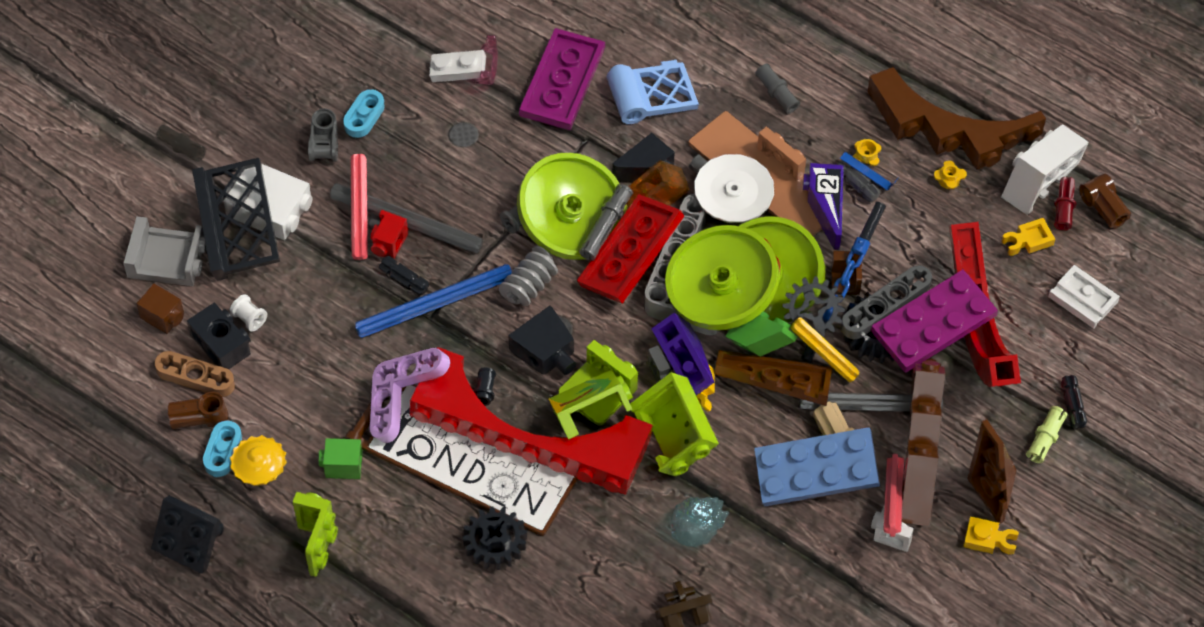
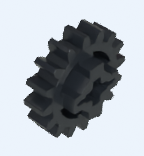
[783,276,845,337]
[463,506,527,570]

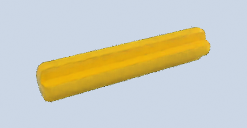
[791,317,860,382]

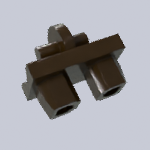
[655,581,713,627]

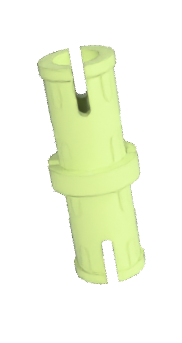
[1026,406,1067,463]

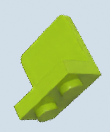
[559,340,638,425]
[293,492,338,577]

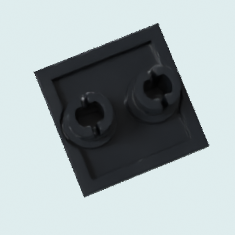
[151,495,224,574]

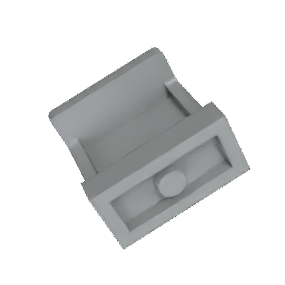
[124,216,207,287]

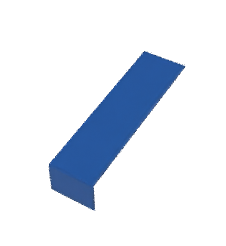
[840,152,899,191]

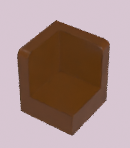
[831,251,862,295]

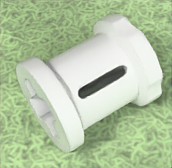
[230,294,267,331]

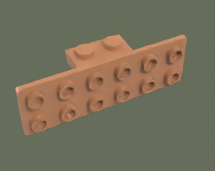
[689,111,843,236]

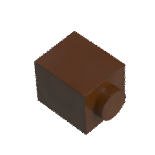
[136,284,184,334]

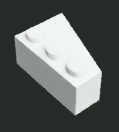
[1001,124,1089,216]

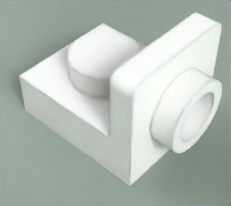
[871,504,914,552]

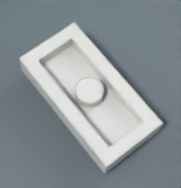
[429,50,486,82]

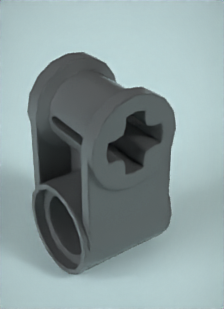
[308,108,338,161]

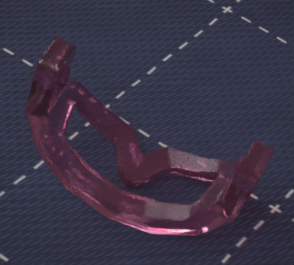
[472,35,498,85]

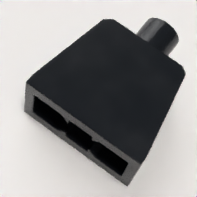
[508,305,577,375]

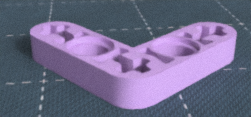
[370,348,450,443]

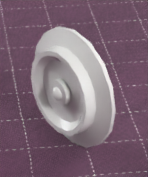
[695,154,774,223]

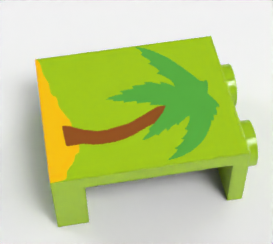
[549,370,633,439]

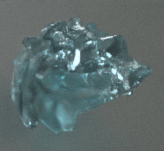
[670,497,729,547]

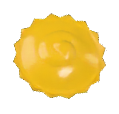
[229,435,287,486]

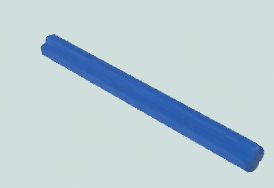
[355,264,512,338]

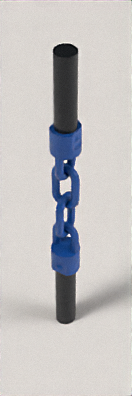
[801,202,886,363]

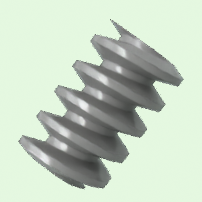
[499,246,558,306]

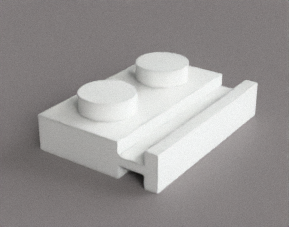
[1048,265,1120,329]

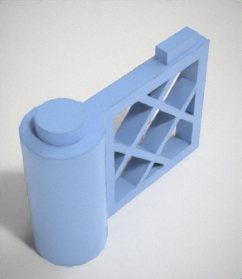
[606,60,699,124]

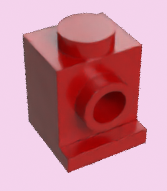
[370,210,408,259]

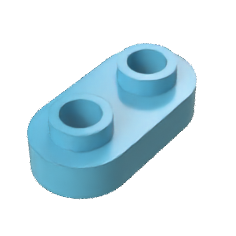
[343,90,384,138]
[203,421,242,477]

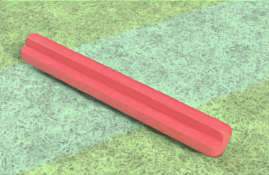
[351,154,368,260]
[883,454,904,537]

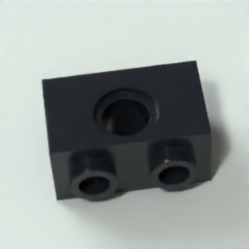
[187,302,251,370]

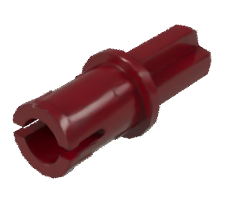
[1054,177,1076,231]

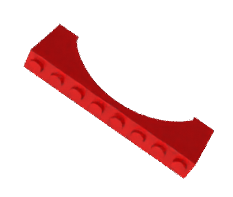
[410,347,653,495]

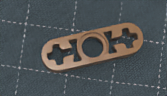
[155,351,235,397]

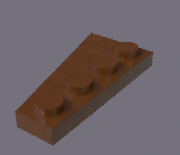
[715,350,832,406]

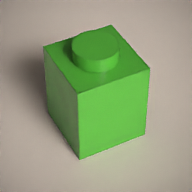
[319,438,363,479]

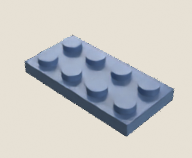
[754,427,880,507]

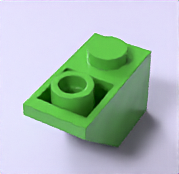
[725,312,798,356]

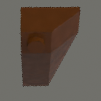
[967,419,1016,524]

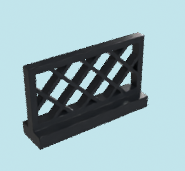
[192,157,280,281]

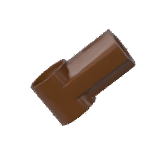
[1079,173,1131,229]
[168,392,229,429]

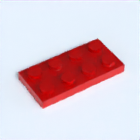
[577,194,685,304]

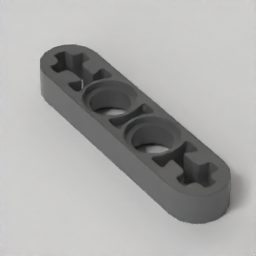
[841,265,932,339]

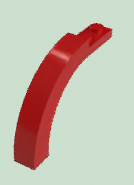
[949,222,1021,387]

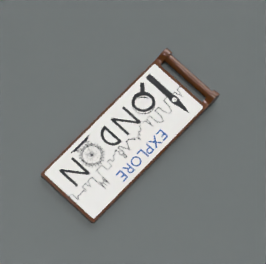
[344,372,578,536]

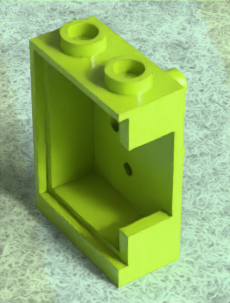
[630,372,719,476]

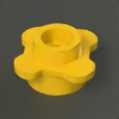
[853,139,881,166]
[934,160,967,189]

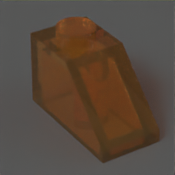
[626,160,690,208]

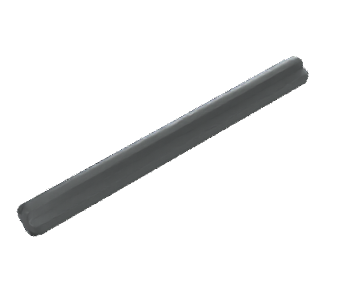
[330,183,483,253]

